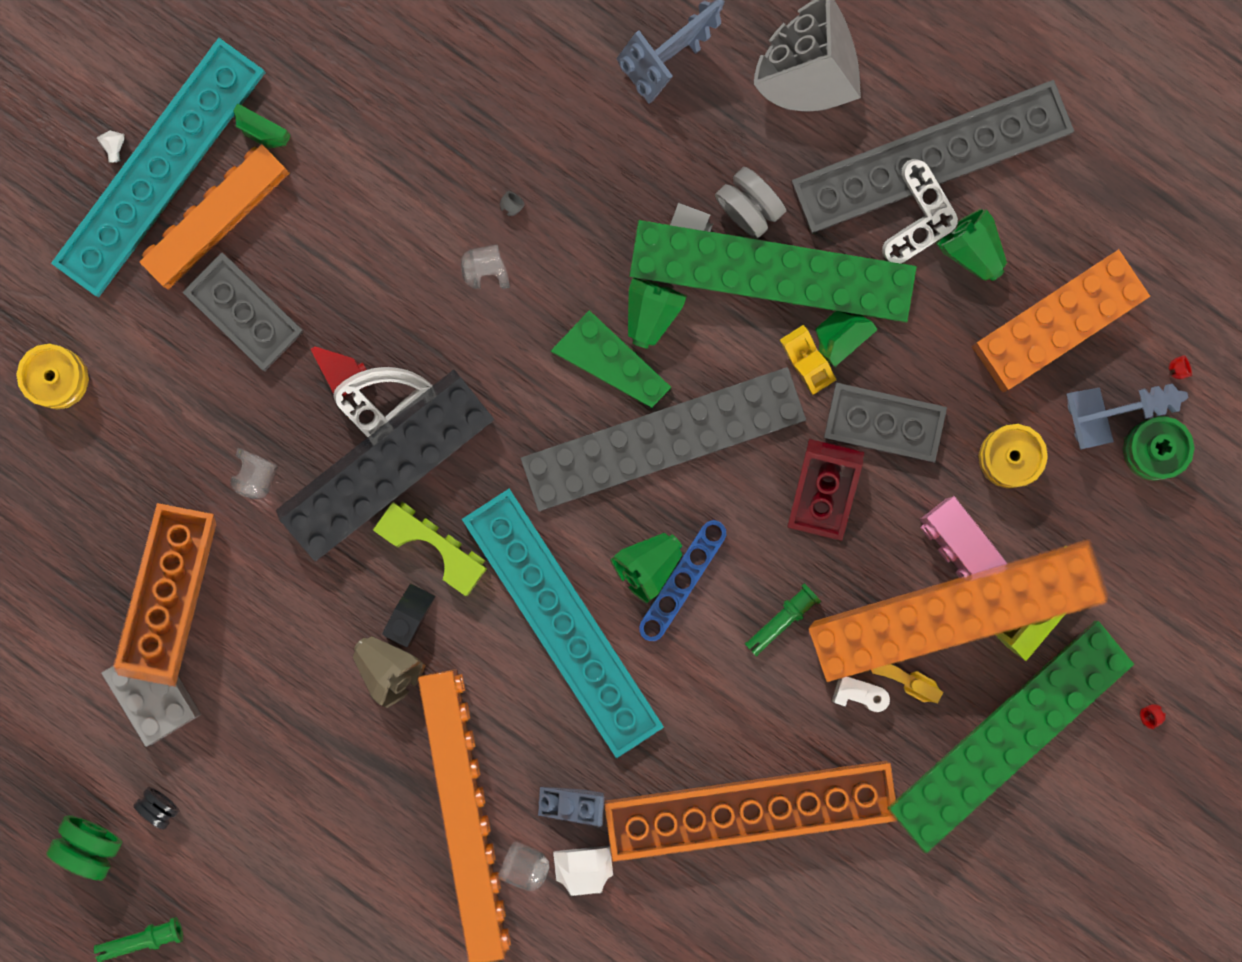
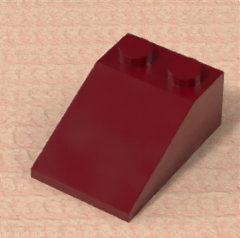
[787,439,864,541]

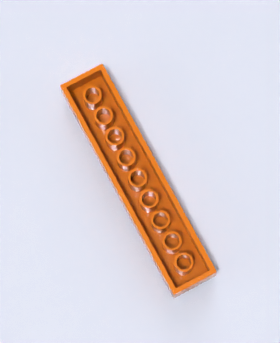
[808,539,1108,682]
[418,669,511,962]
[605,761,897,862]

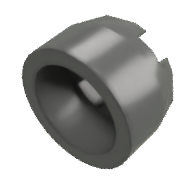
[500,191,525,216]

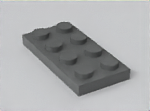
[182,253,304,372]
[823,383,947,463]

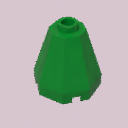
[936,209,1007,281]
[628,278,687,349]
[610,533,683,604]

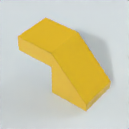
[780,325,836,395]

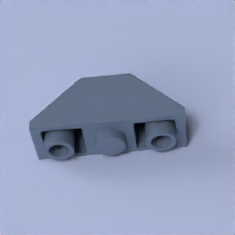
[538,787,604,826]

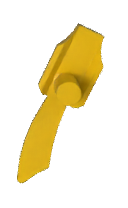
[871,664,944,704]

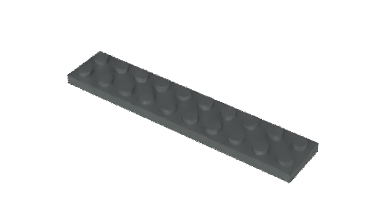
[791,80,1074,234]
[521,367,806,512]

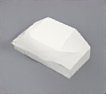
[553,846,613,896]

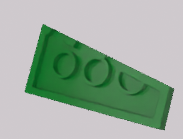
[551,310,671,408]

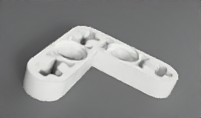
[882,159,958,264]

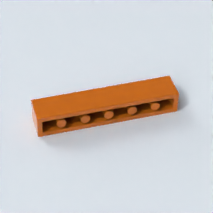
[140,144,290,290]

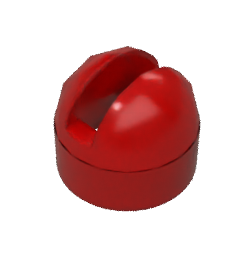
[1168,355,1192,379]
[1140,704,1166,729]

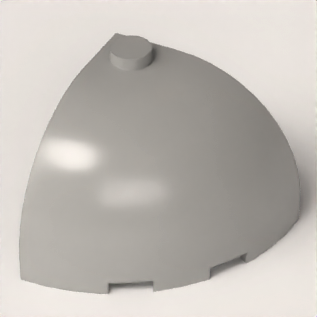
[754,0,861,111]

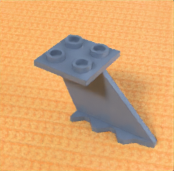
[616,0,724,103]
[1067,384,1189,449]

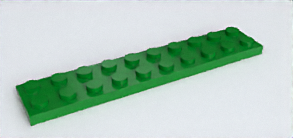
[629,220,917,322]
[887,621,1134,853]

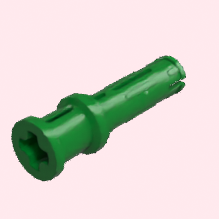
[744,583,822,657]
[94,917,183,962]

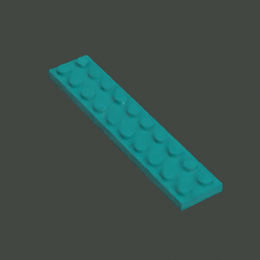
[51,38,266,298]
[462,489,664,758]

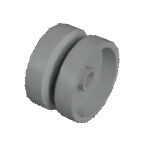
[715,167,786,240]

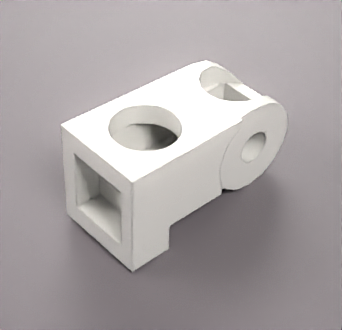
[832,677,890,712]

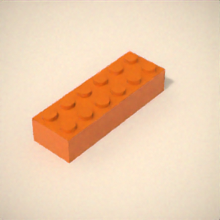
[972,249,1151,393]
[114,503,216,687]

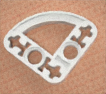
[334,367,433,437]

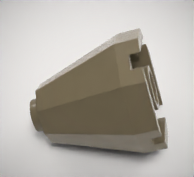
[353,636,426,708]

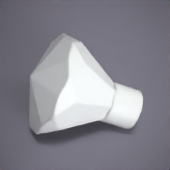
[97,131,125,162]

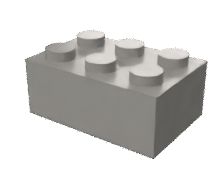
[102,666,201,747]

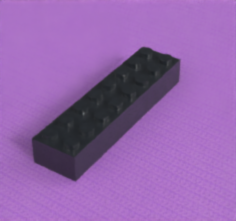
[276,369,494,562]

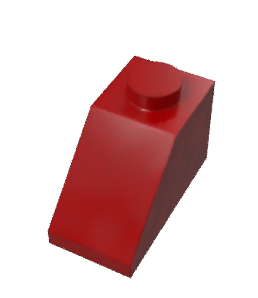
[310,347,370,400]

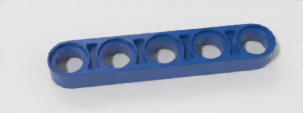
[639,520,726,641]

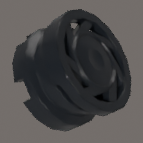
[133,787,180,830]

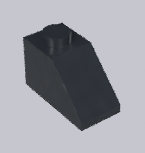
[382,583,436,647]

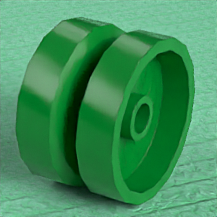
[1123,416,1195,481]
[46,815,123,880]

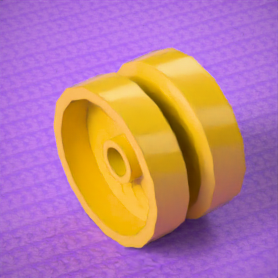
[17,344,89,410]
[978,424,1048,489]

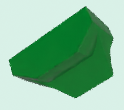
[233,103,291,149]
[816,311,878,367]

